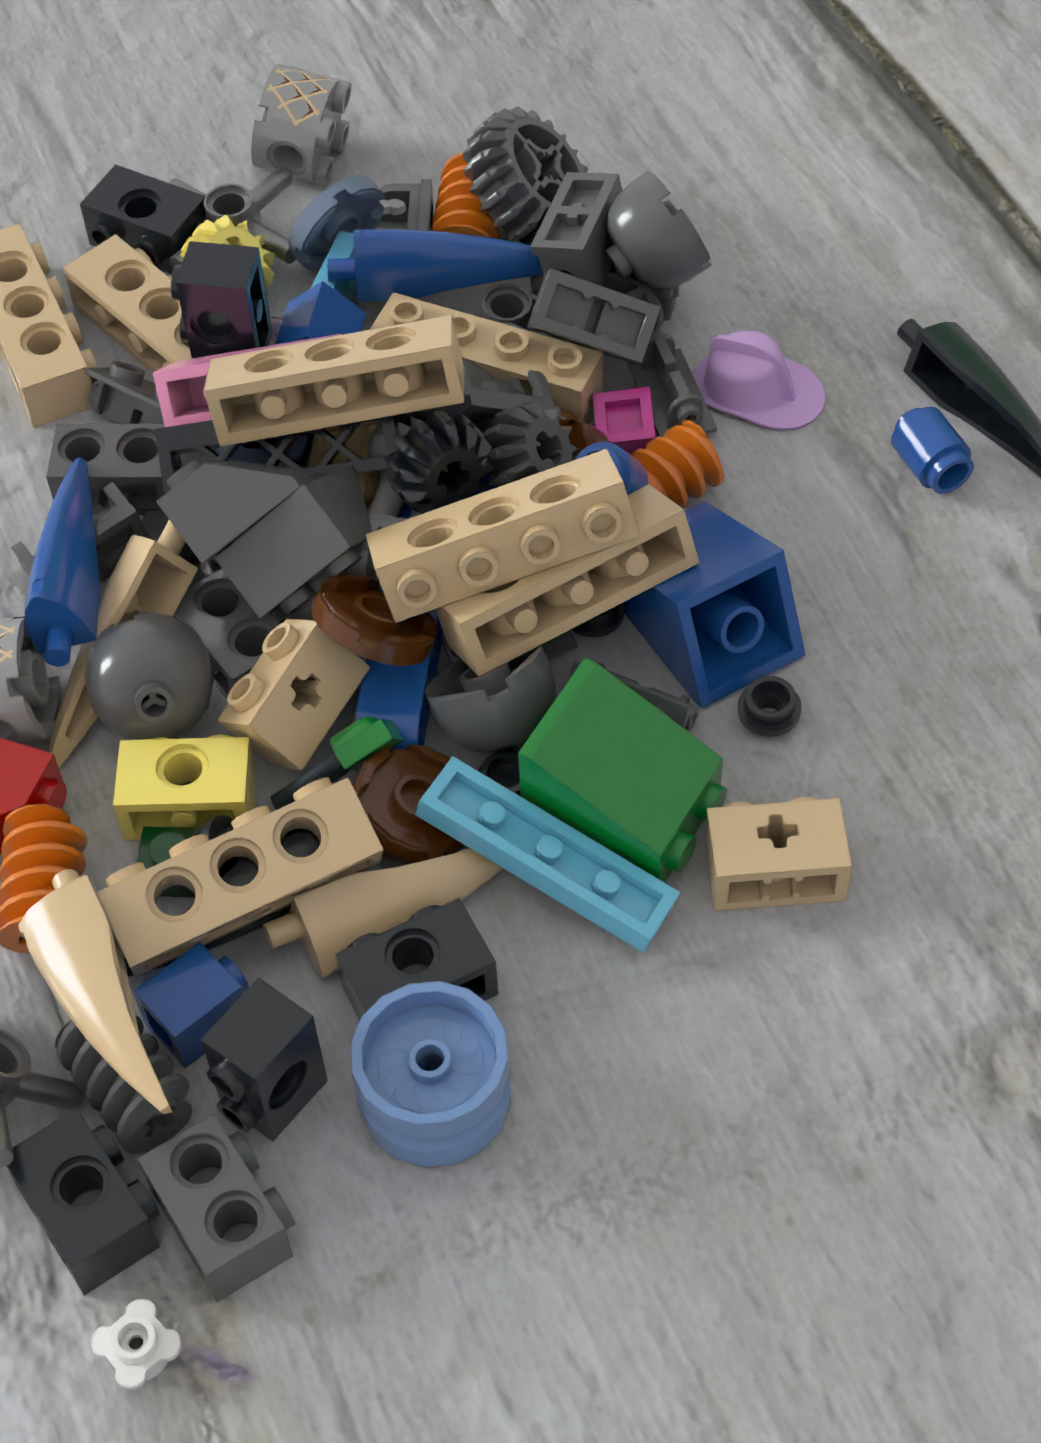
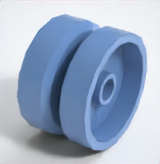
[350,981,512,1167]

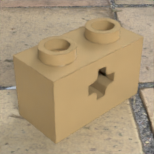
[217,619,370,771]
[705,796,852,911]

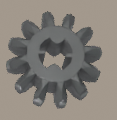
[484,402,581,487]

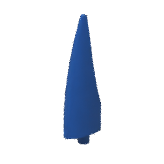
[327,229,566,302]
[24,458,101,667]

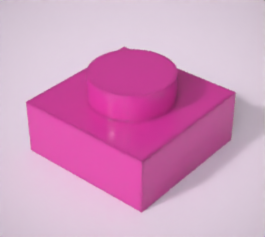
[592,387,656,452]

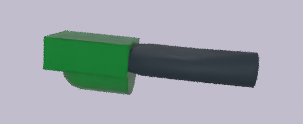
[270,716,404,810]

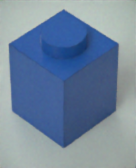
[275,281,366,345]
[133,942,249,1069]

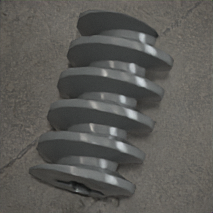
[55,1015,192,1154]

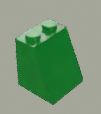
[518,658,727,882]

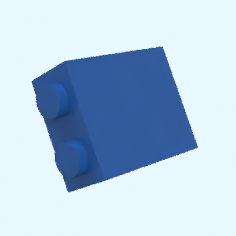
[624,501,806,708]

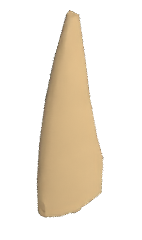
[48,520,199,769]
[262,848,504,979]
[19,869,172,1114]

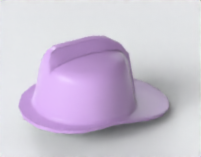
[693,330,826,430]

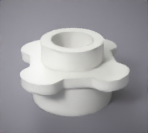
[91,1299,181,1389]

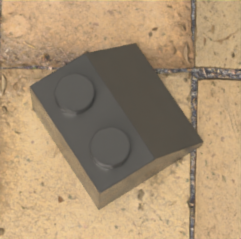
[156,459,323,563]
[214,465,372,619]

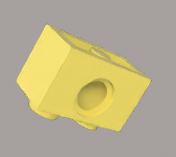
[113,734,257,840]

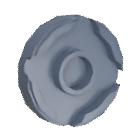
[288,175,385,271]

